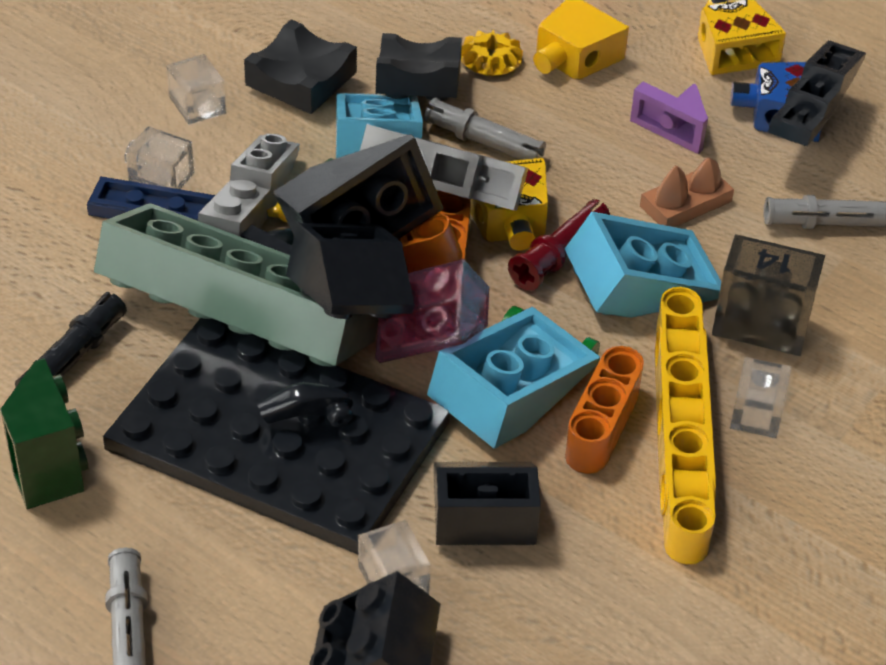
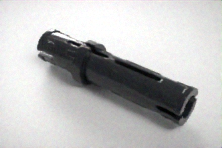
[15,292,127,387]

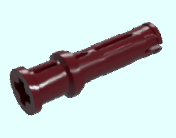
[508,199,610,291]

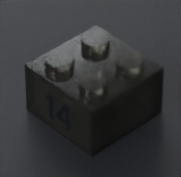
[712,234,825,357]

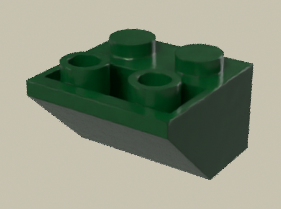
[0,358,89,510]

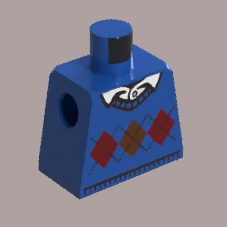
[730,62,821,142]

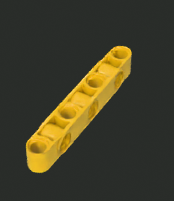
[655,287,716,565]

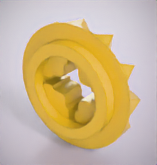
[461,29,523,76]

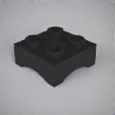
[244,19,357,114]
[376,33,462,101]

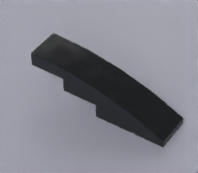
[768,40,866,146]

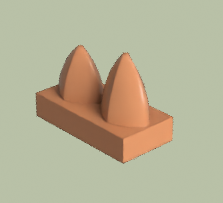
[640,158,734,227]

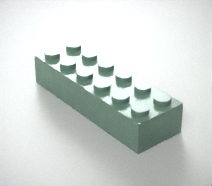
[94,203,380,366]

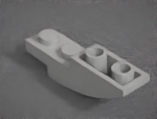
[360,124,528,210]
[198,134,300,237]

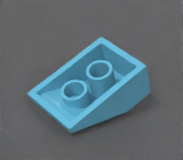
[336,93,423,158]
[565,211,727,318]
[427,307,600,449]

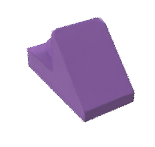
[630,81,708,154]

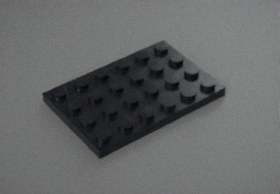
[103,318,450,556]

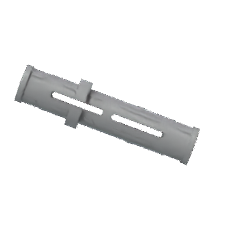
[424,98,546,160]
[764,195,886,229]
[105,548,148,665]

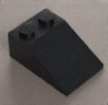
[273,134,444,239]

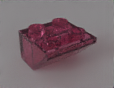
[375,259,490,363]

